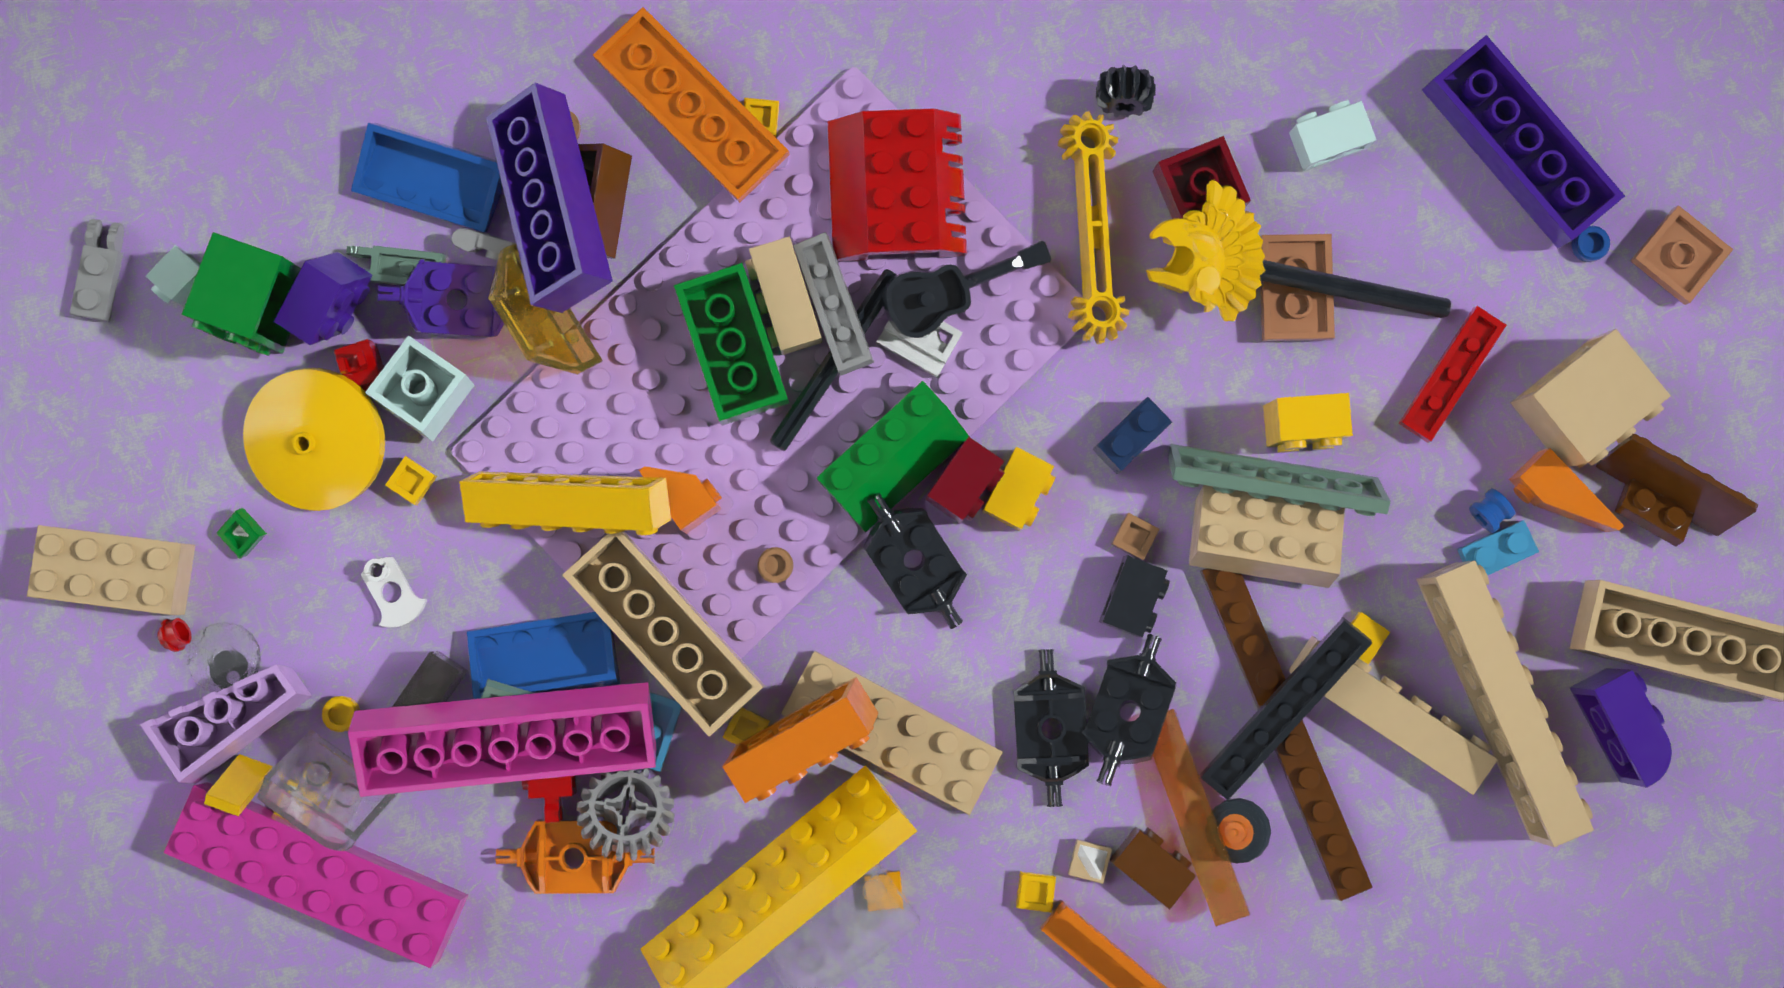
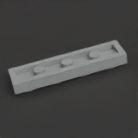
[793,232,874,376]

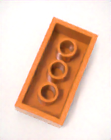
[722,677,878,803]

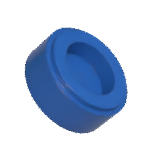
[1571,226,1610,262]

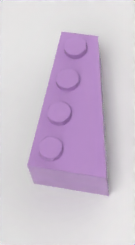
[140,664,312,783]

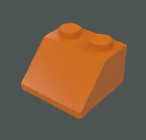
[638,466,722,533]

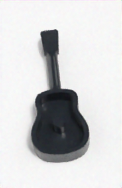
[883,241,1052,338]

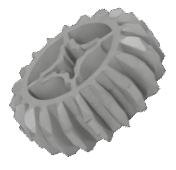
[577,768,675,861]

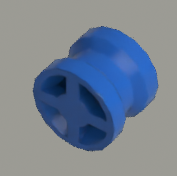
[1469,488,1516,533]

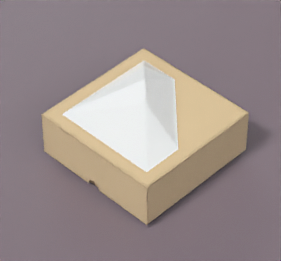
[1068,839,1112,884]

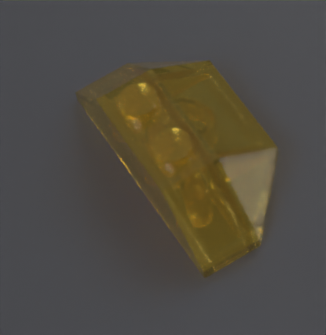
[488,243,603,375]

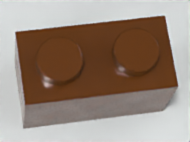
[1109,827,1196,910]

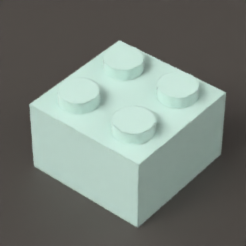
[365,335,475,442]

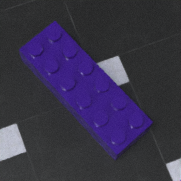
[1422,35,1625,248]
[486,83,613,313]

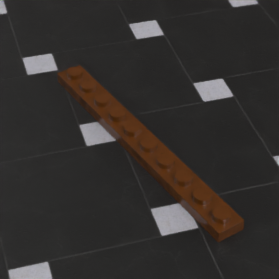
[1200,568,1373,901]

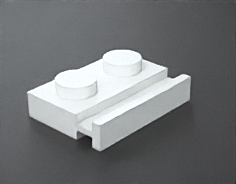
[876,320,963,378]

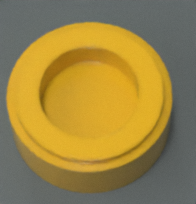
[322,696,360,732]

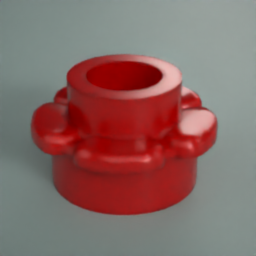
[157,618,192,652]

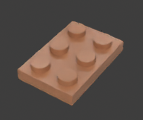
[1260,234,1335,341]

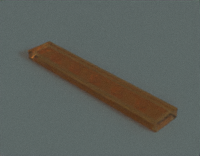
[1153,709,1251,926]

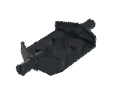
[863,492,967,629]
[1082,634,1176,787]
[1012,649,1089,807]

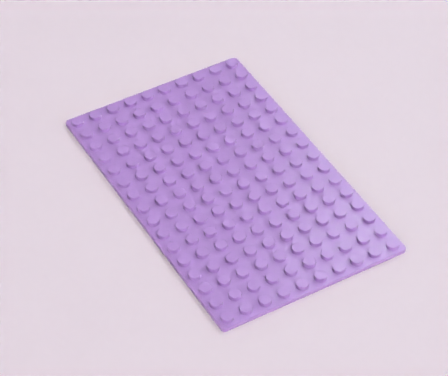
[452,67,1095,659]

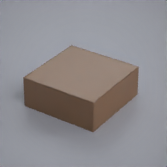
[1111,513,1160,561]

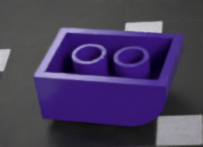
[1569,668,1672,788]

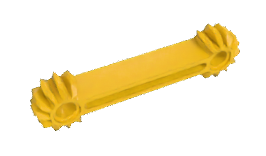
[1058,111,1130,345]

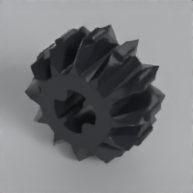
[1096,65,1156,118]

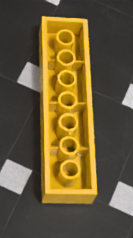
[640,765,917,988]

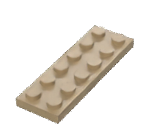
[781,651,1003,815]

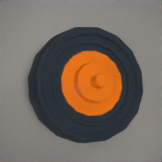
[1205,798,1271,864]

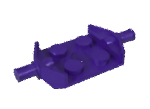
[377,259,537,337]

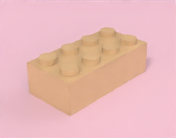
[1189,485,1345,588]
[27,525,195,615]

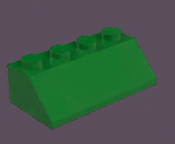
[817,381,970,533]

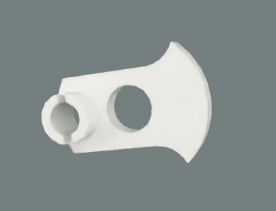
[361,557,427,627]

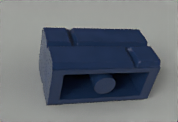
[1093,397,1172,474]

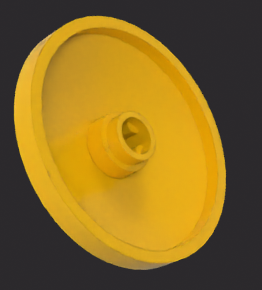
[243,368,385,511]

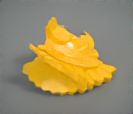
[1146,180,1266,321]

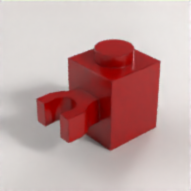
[334,339,384,392]
[522,775,577,823]

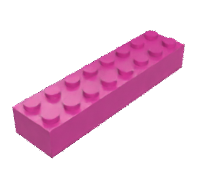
[348,682,656,797]
[163,782,468,968]

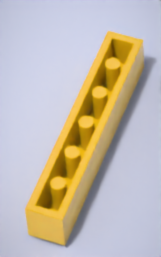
[459,471,671,535]

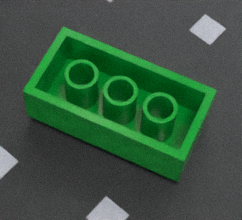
[674,263,789,426]

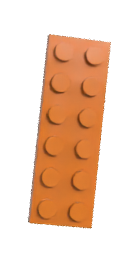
[593,7,790,203]

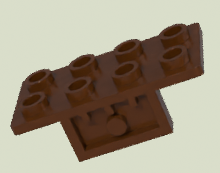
[1596,434,1758,547]

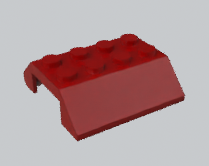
[828,108,967,261]

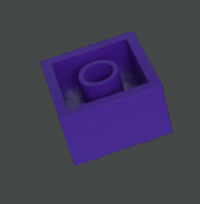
[274,252,373,345]

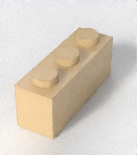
[745,236,822,355]

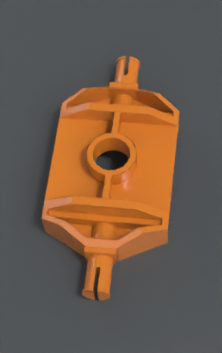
[496,819,655,894]

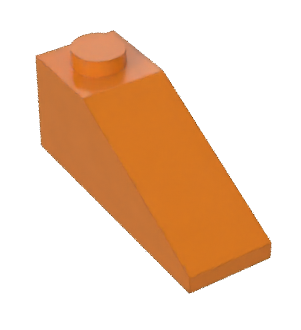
[1508,448,1624,532]

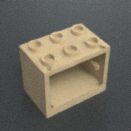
[1510,329,1671,468]

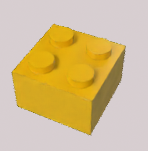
[1263,393,1353,453]

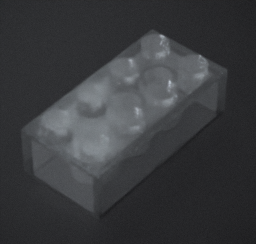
[764,862,921,988]

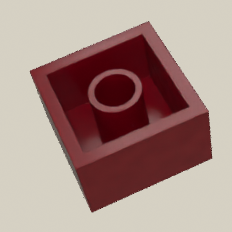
[1152,136,1251,219]
[925,437,1005,524]

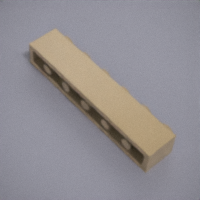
[1288,636,1498,795]

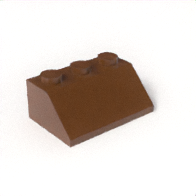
[578,143,632,259]

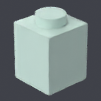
[146,245,200,305]

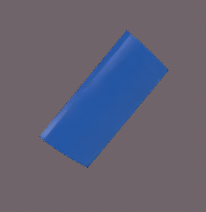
[351,123,503,233]
[467,612,620,699]

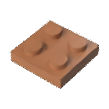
[1630,205,1733,305]

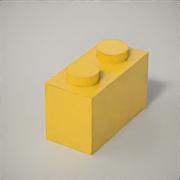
[982,447,1056,531]

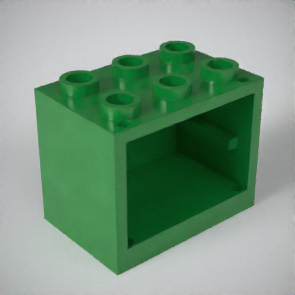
[181,232,301,356]

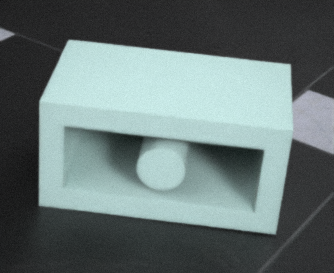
[1289,100,1377,172]

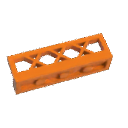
[1040,900,1167,988]

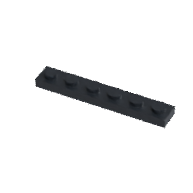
[1200,617,1372,800]

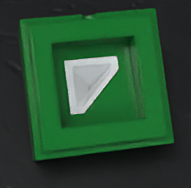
[216,508,267,559]

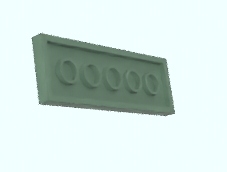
[1168,444,1391,516]

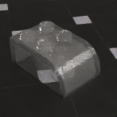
[257,730,398,851]

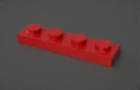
[1398,306,1507,443]

